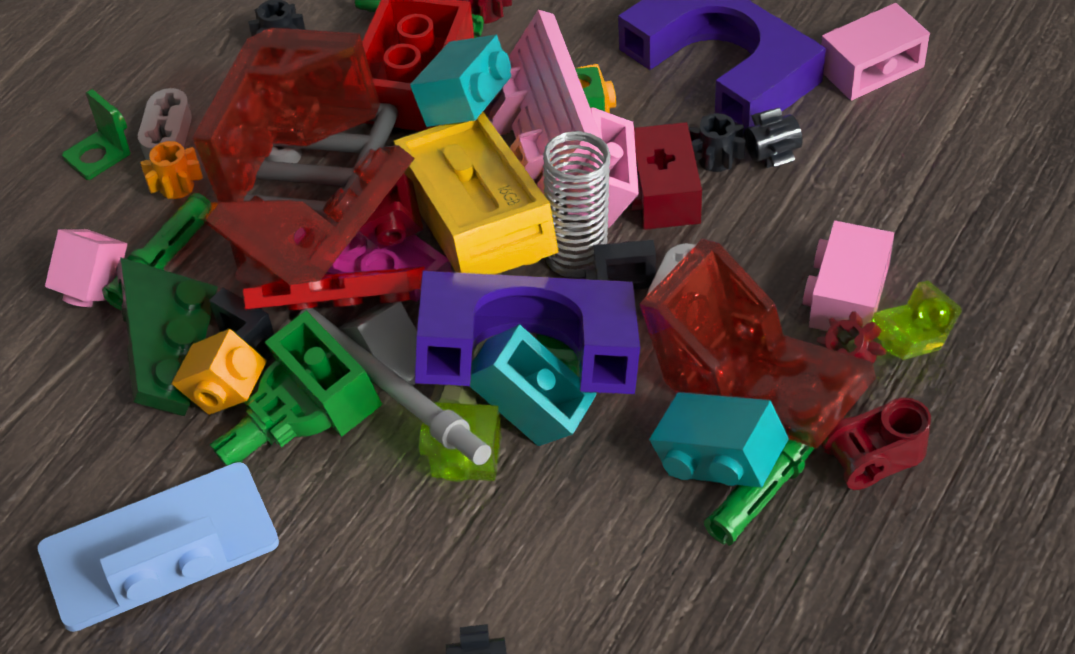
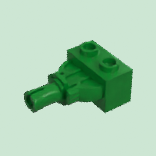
[209,310,383,466]

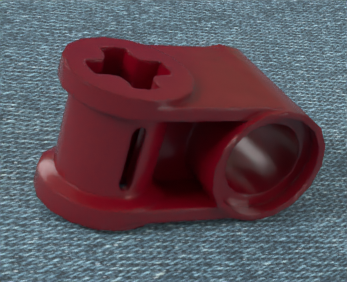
[821,397,931,490]

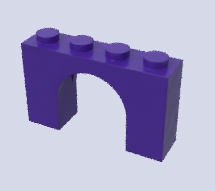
[618,0,826,130]
[415,271,640,394]

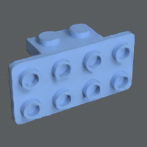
[38,462,279,632]

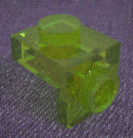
[870,280,962,360]

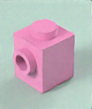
[45,229,128,307]

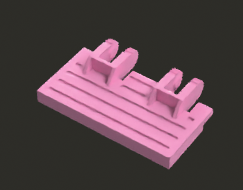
[483,10,602,194]

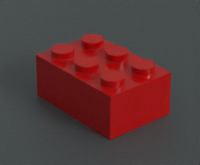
[344,0,474,131]

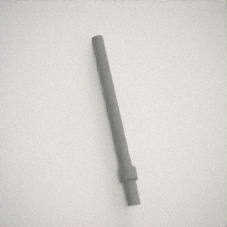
[299,308,491,465]

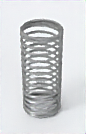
[543,131,611,278]

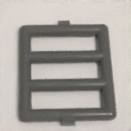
[219,94,399,224]

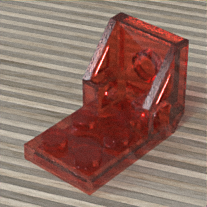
[192,28,380,210]
[198,145,415,285]
[640,239,876,449]

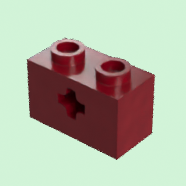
[630,122,702,230]

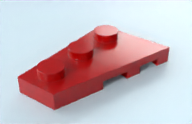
[243,266,425,310]

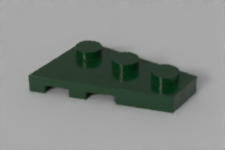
[117,257,218,417]

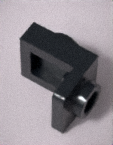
[585,240,656,290]
[209,287,274,360]

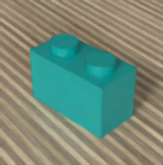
[410,34,512,127]
[470,324,597,446]
[649,392,789,488]

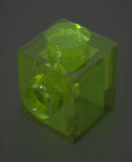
[419,402,502,482]

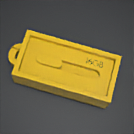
[394,112,559,275]

